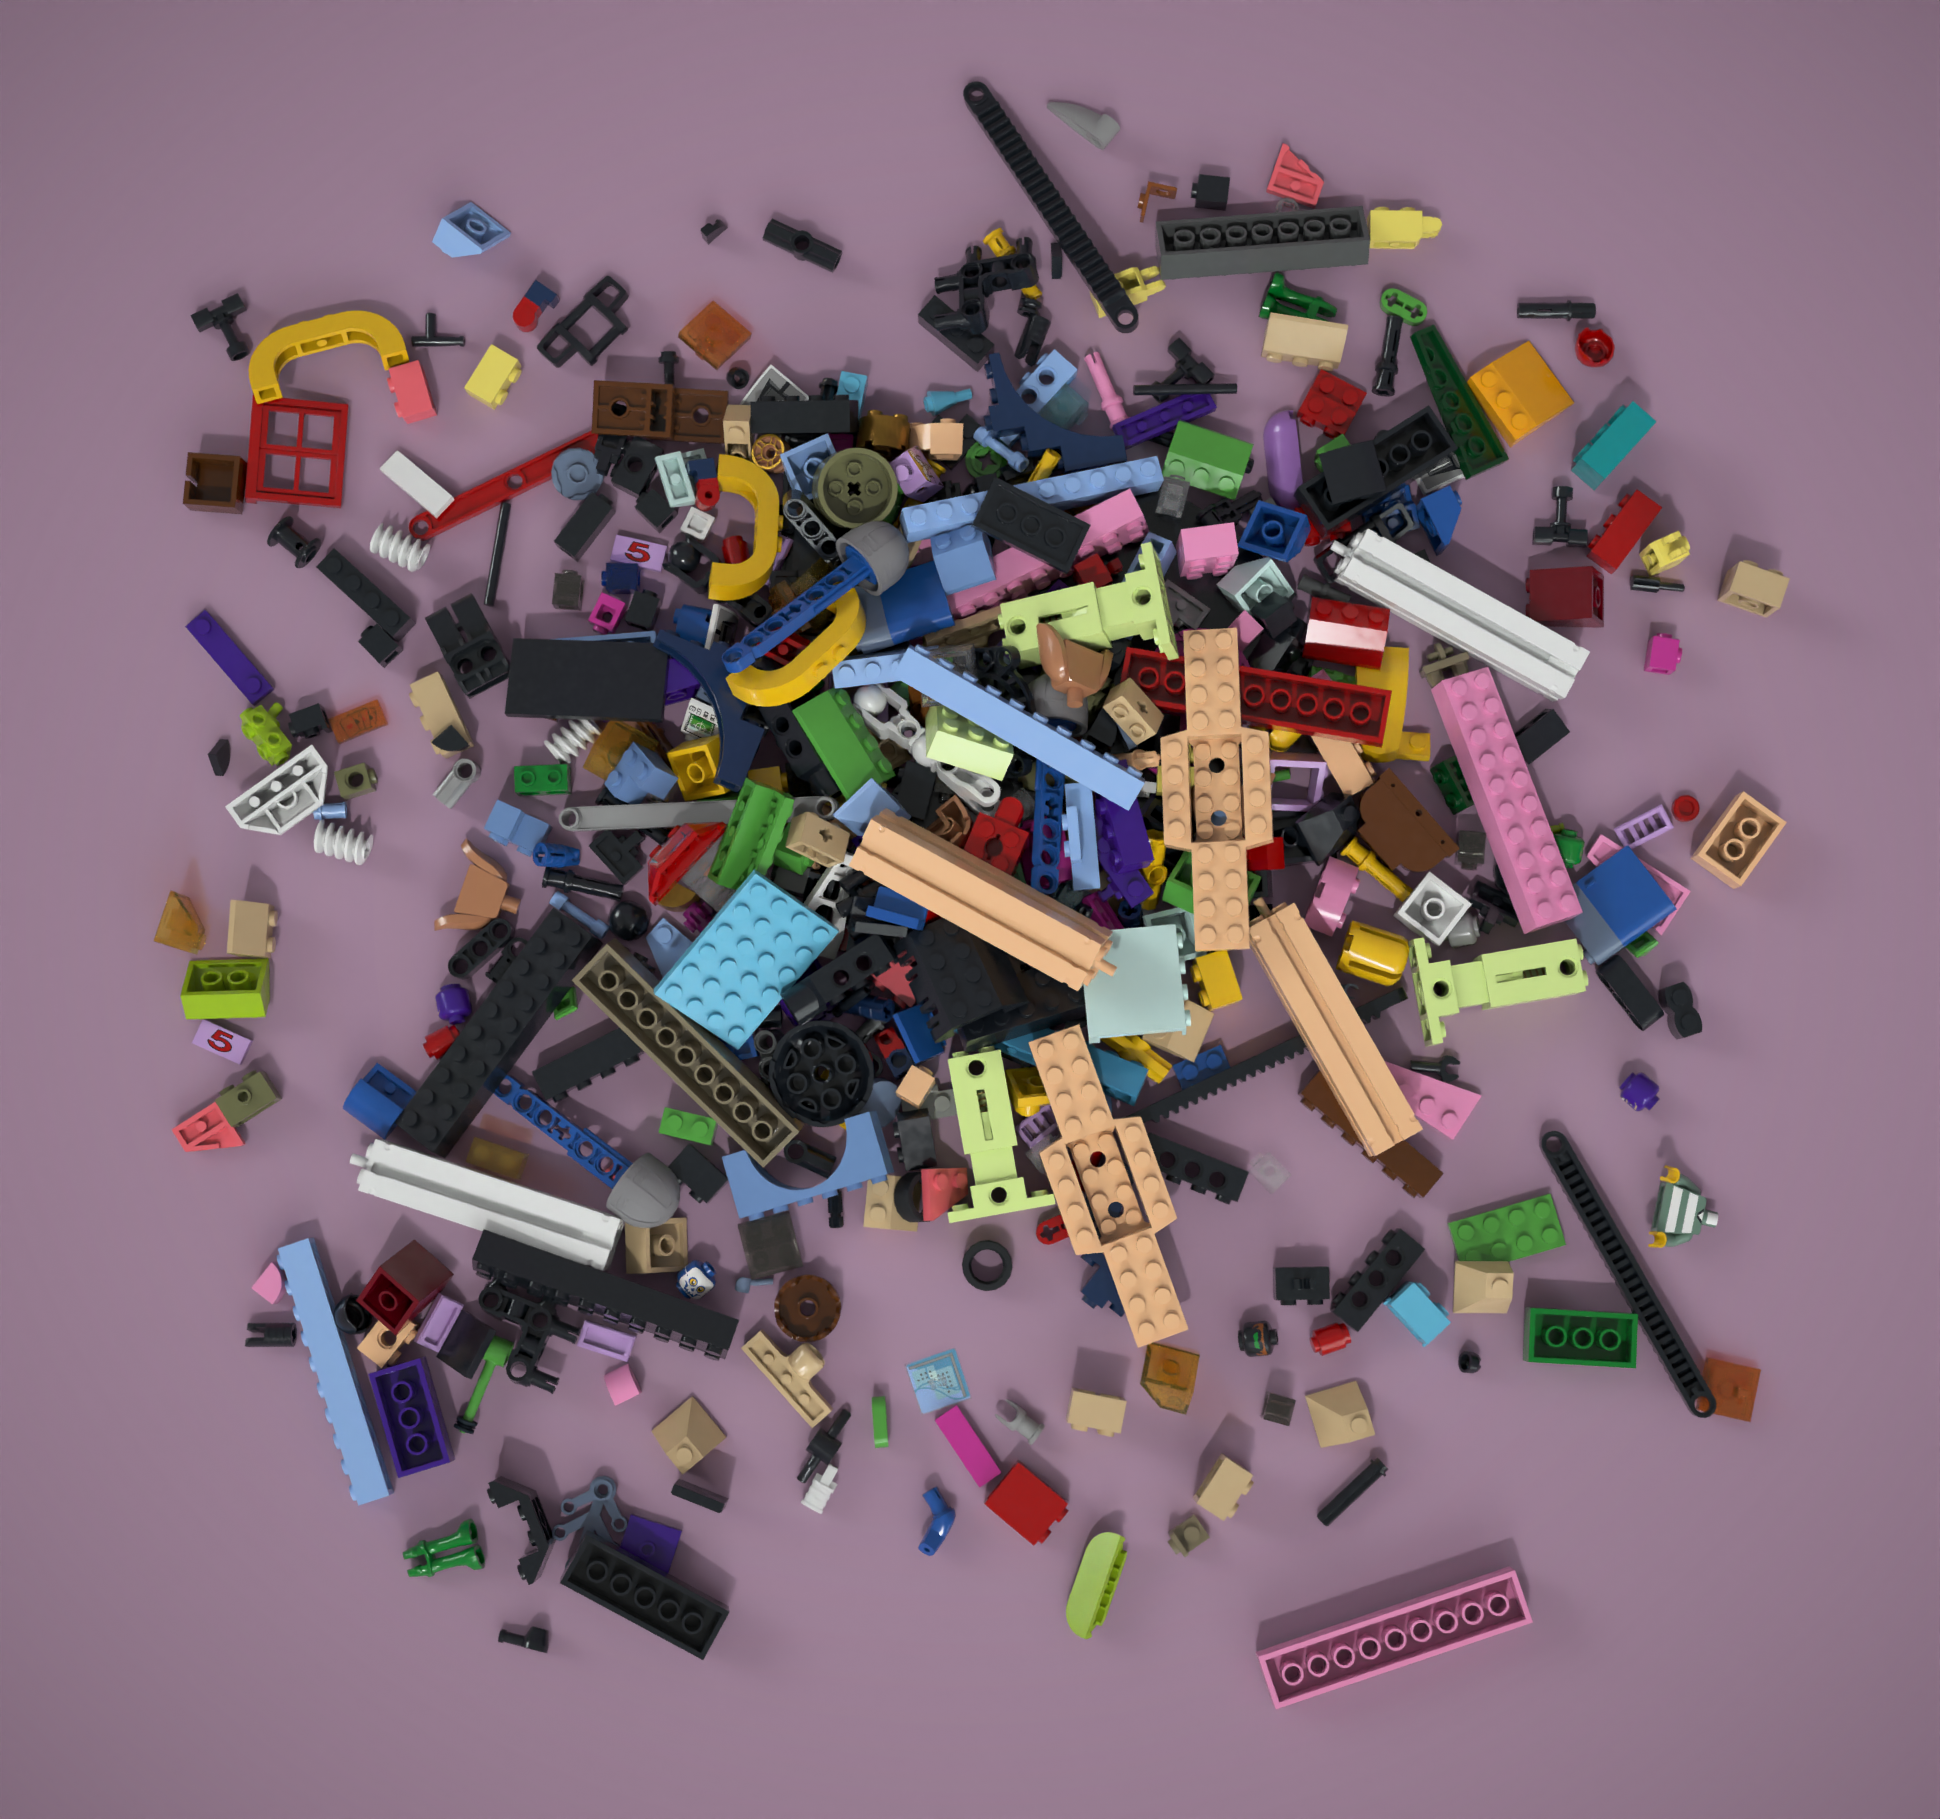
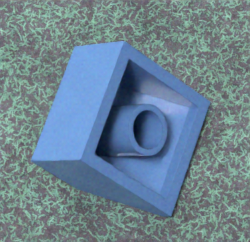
[930,524,996,596]

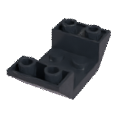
[487,1476,556,1585]

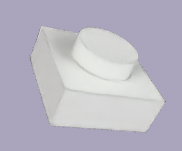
[680,507,716,542]
[1137,781,1157,798]

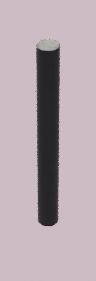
[1133,383,1237,396]
[484,502,511,607]

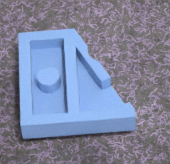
[646,918,693,978]

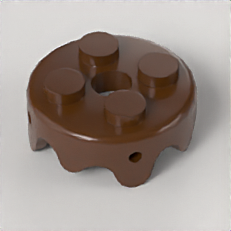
[774,1274,841,1342]

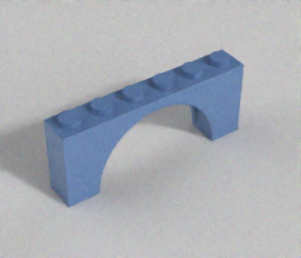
[722,1111,894,1221]

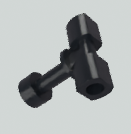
[191,293,250,361]
[1151,338,1215,403]
[1532,486,1588,548]

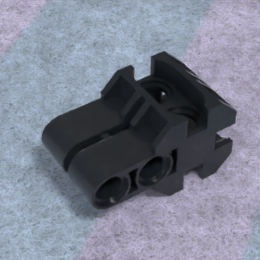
[425,593,510,699]

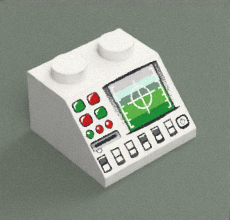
[681,698,719,741]

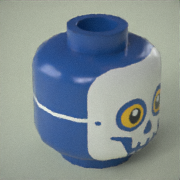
[676,1260,716,1300]

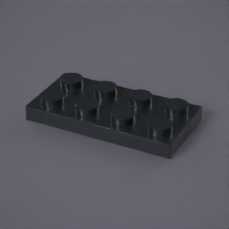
[971,477,1091,574]

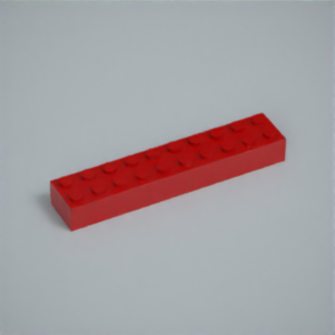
[1120,647,1392,748]

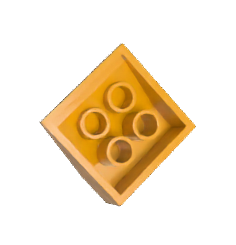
[1467,341,1574,448]

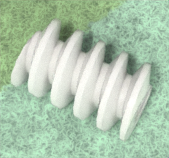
[370,523,431,572]
[544,720,604,764]
[314,820,373,865]

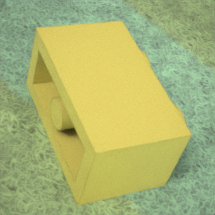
[464,344,522,410]

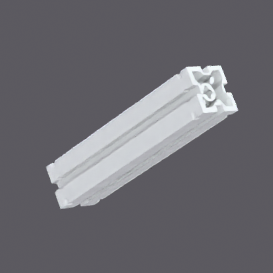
[1330,529,1590,702]
[350,1139,625,1271]

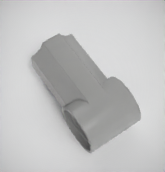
[433,758,481,809]

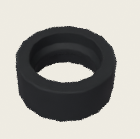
[894,1172,930,1222]
[962,1240,1013,1291]

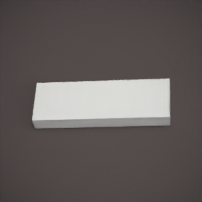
[380,450,454,518]

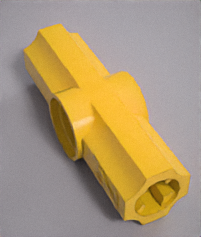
[1138,829,1168,910]
[1100,1035,1172,1084]

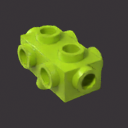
[239,702,292,766]

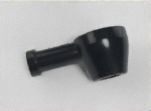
[498,1626,549,1653]

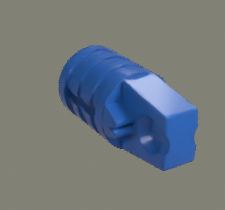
[533,843,580,868]

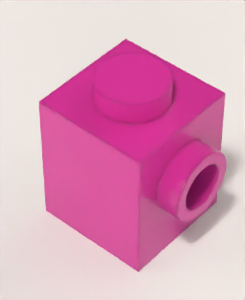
[1644,633,1682,675]

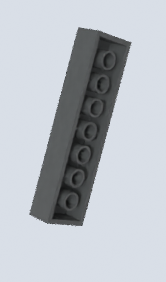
[1155,206,1370,280]

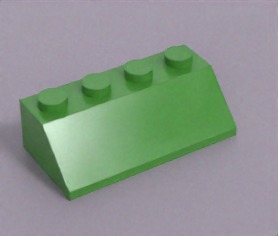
[792,687,896,800]

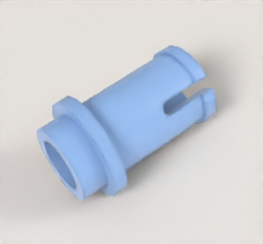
[313,802,348,821]

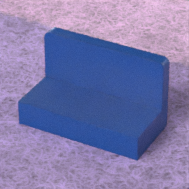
[865,886,928,931]

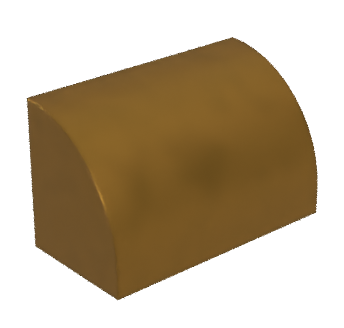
[658,883,700,912]

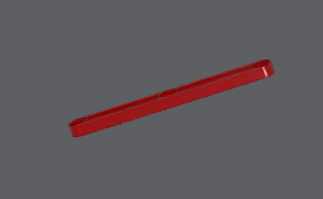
[409,430,599,541]

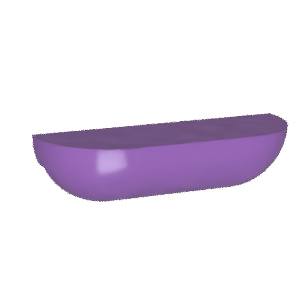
[1263,410,1303,511]

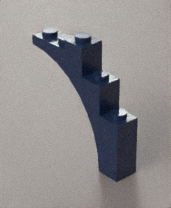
[984,353,1127,475]
[653,629,765,793]
[1080,1162,1134,1317]

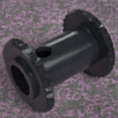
[267,516,321,568]

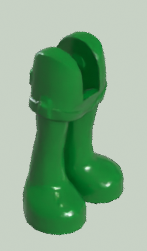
[1258,272,1337,322]
[403,1519,485,1577]

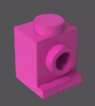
[588,592,628,635]

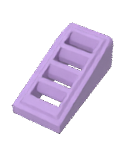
[1614,804,1674,849]
[1014,1105,1058,1149]

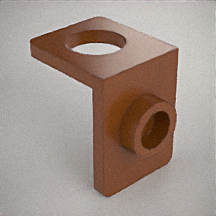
[1137,181,1177,223]

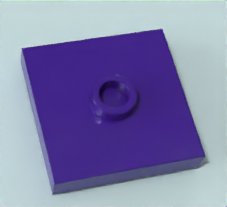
[620,1514,683,1573]

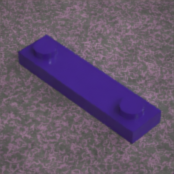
[1112,394,1217,450]
[185,610,274,706]

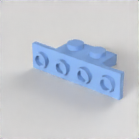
[1061,783,1101,891]

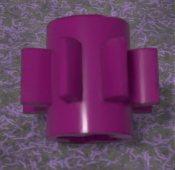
[683,901,715,933]

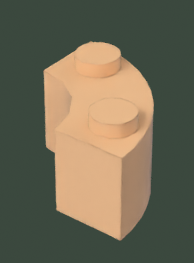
[903,418,963,461]

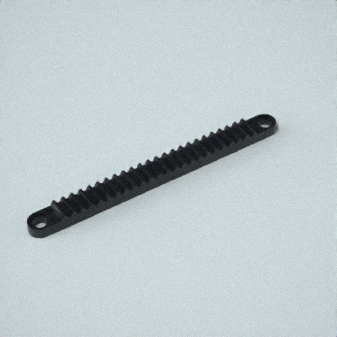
[963,81,1139,333]
[1126,986,1408,1123]
[1539,1131,1717,1418]

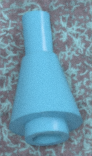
[923,389,972,416]

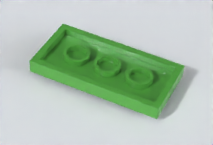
[1447,1194,1566,1262]

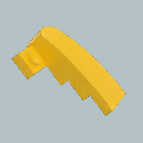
[1354,646,1430,763]

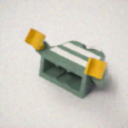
[1648,1165,1718,1248]

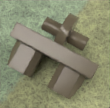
[1419,643,1470,689]

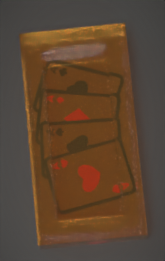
[329,699,388,744]

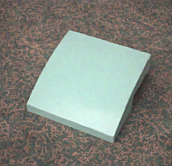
[655,448,707,507]

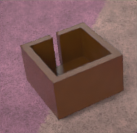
[183,452,247,514]

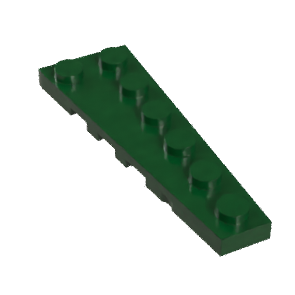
[1410,324,1509,480]

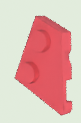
[1266,143,1324,209]
[172,1102,246,1152]
[921,1167,968,1221]

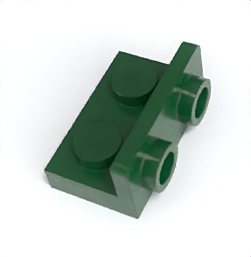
[1430,755,1475,815]

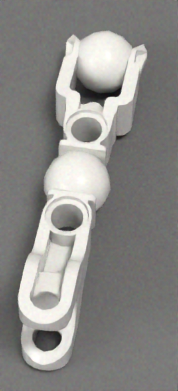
[852,683,1001,818]

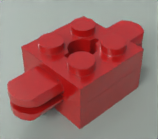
[963,797,1031,877]

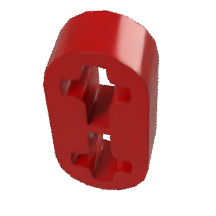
[1036,1214,1069,1245]

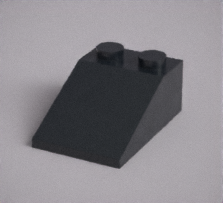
[1272,811,1337,867]

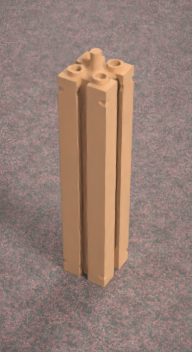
[849,808,1117,991]
[1249,897,1423,1156]

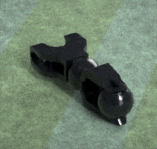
[662,534,774,628]

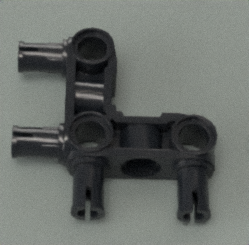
[934,237,1039,334]
[478,1277,581,1394]

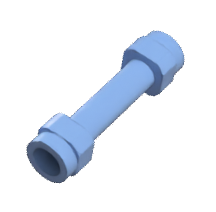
[973,426,1029,472]
[549,891,610,939]

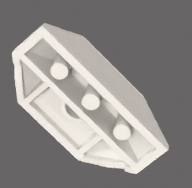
[225,745,328,835]

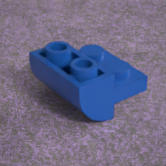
[343,1063,417,1140]

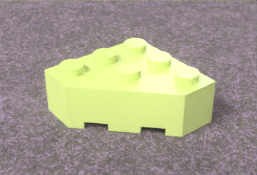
[925,699,1014,781]

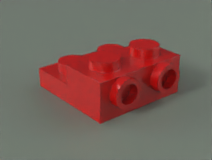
[1296,369,1367,439]

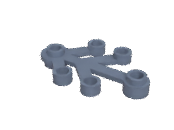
[552,1476,628,1569]

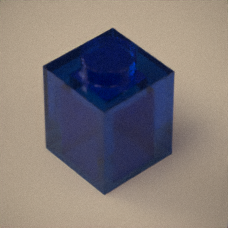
[601,563,640,594]

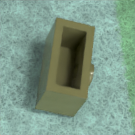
[215,1070,282,1128]

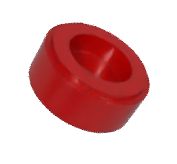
[1671,795,1700,822]

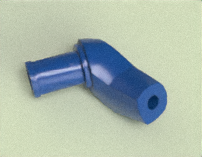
[918,1486,956,1556]

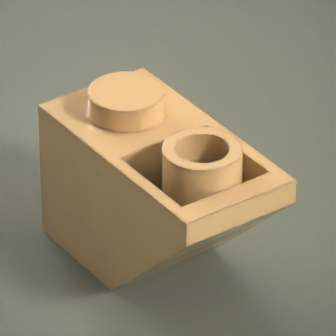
[723,404,755,463]

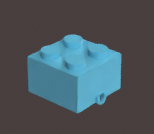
[1383,1281,1451,1347]

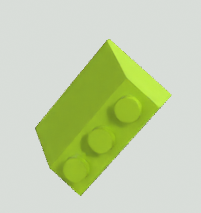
[180,958,270,1019]

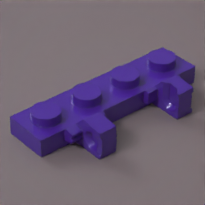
[1093,806,1154,909]

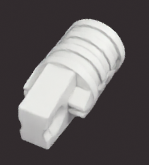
[800,1464,838,1514]

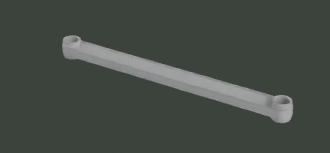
[559,796,840,832]

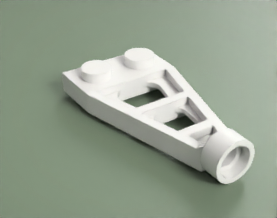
[804,851,854,960]

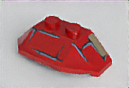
[648,821,727,906]

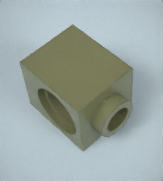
[334,763,378,800]

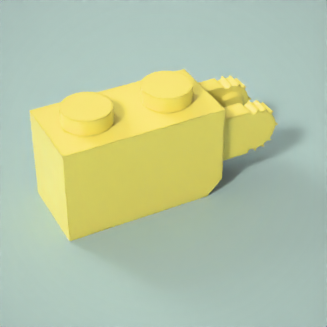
[1367,207,1443,249]
[1090,266,1166,318]
[1639,531,1690,577]

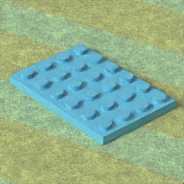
[653,869,839,1050]

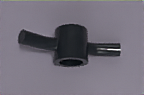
[797,1409,851,1483]

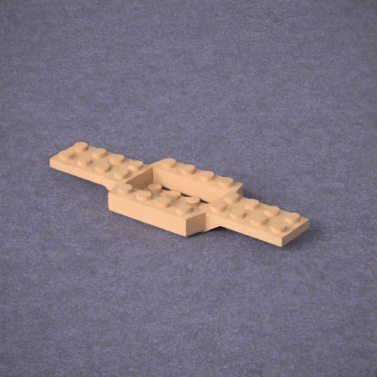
[1160,628,1274,952]
[1028,1024,1188,1348]

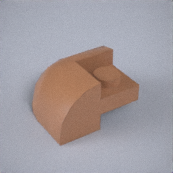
[926,794,974,849]

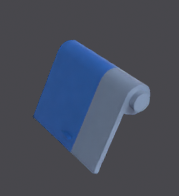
[854,560,956,655]
[1565,845,1677,966]

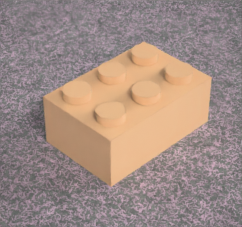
[1691,791,1787,889]

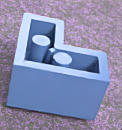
[604,741,678,804]
[484,799,553,857]

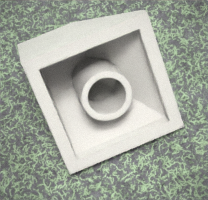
[1393,872,1471,946]

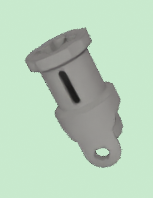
[995,1399,1045,1445]

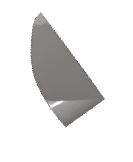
[1047,102,1120,150]

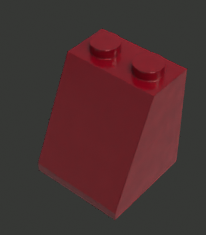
[1525,566,1604,628]
[356,1239,454,1335]

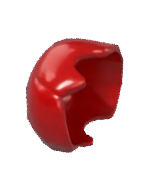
[1574,327,1615,367]

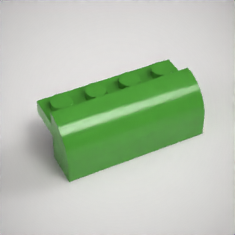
[707,778,795,890]

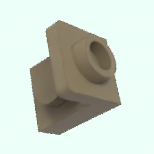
[1167,1514,1210,1557]

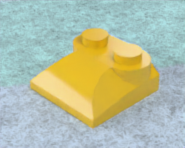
[1005,1066,1050,1117]

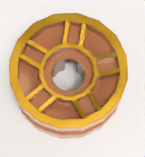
[751,434,792,474]

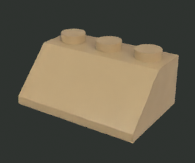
[1261,312,1348,371]

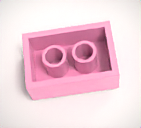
[1176,522,1239,580]

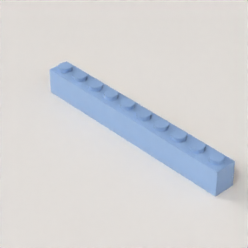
[899,456,1164,543]
[892,644,1145,811]
[277,1238,394,1506]

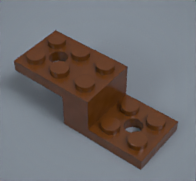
[591,380,729,444]

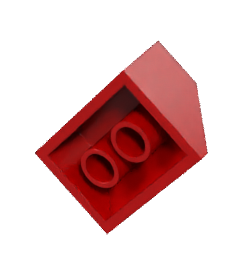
[1302,597,1390,670]

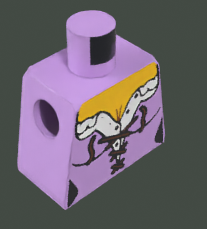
[889,446,944,502]

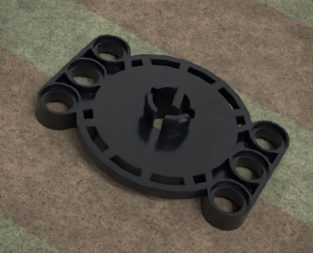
[953,645,1036,779]

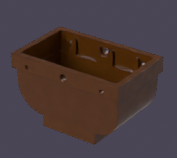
[1357,768,1460,873]

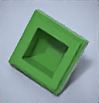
[1625,931,1659,958]
[554,986,578,1020]

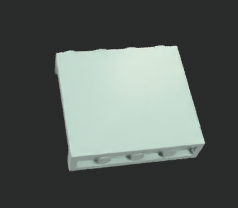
[1083,924,1191,1044]

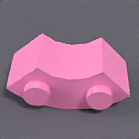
[1304,856,1360,937]

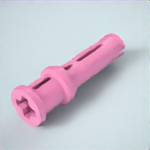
[1084,352,1130,431]

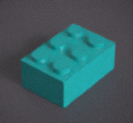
[1571,401,1657,491]

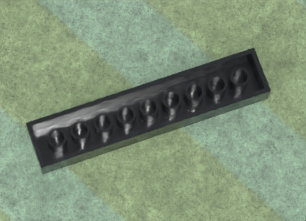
[394,907,604,1158]
[472,1229,739,1361]

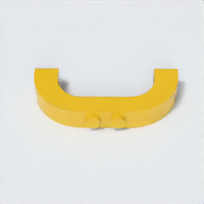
[248,310,410,404]
[708,454,783,601]
[725,581,866,707]

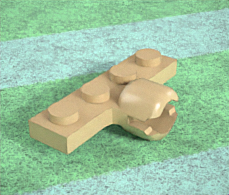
[923,598,1019,660]
[741,1329,833,1428]

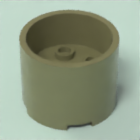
[812,448,898,529]

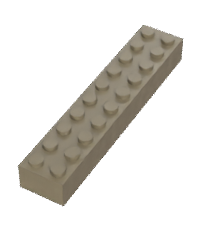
[572,938,805,1168]

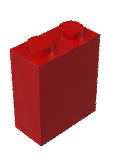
[984,1460,1069,1546]

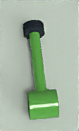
[454,1335,514,1434]

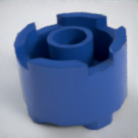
[673,604,712,646]

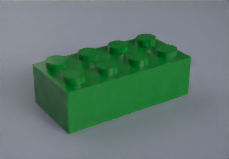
[1523,1307,1638,1368]

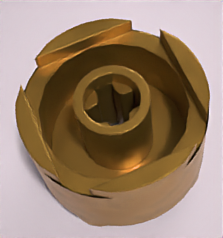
[856,410,910,461]

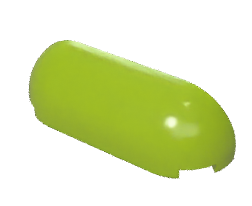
[1066,1532,1127,1639]

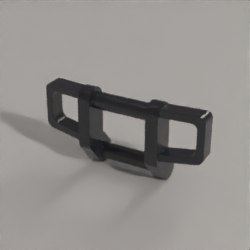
[537,276,629,368]
[1313,501,1414,583]

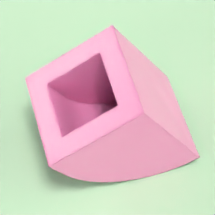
[1228,610,1264,652]
[252,1262,287,1304]
[604,1363,642,1406]

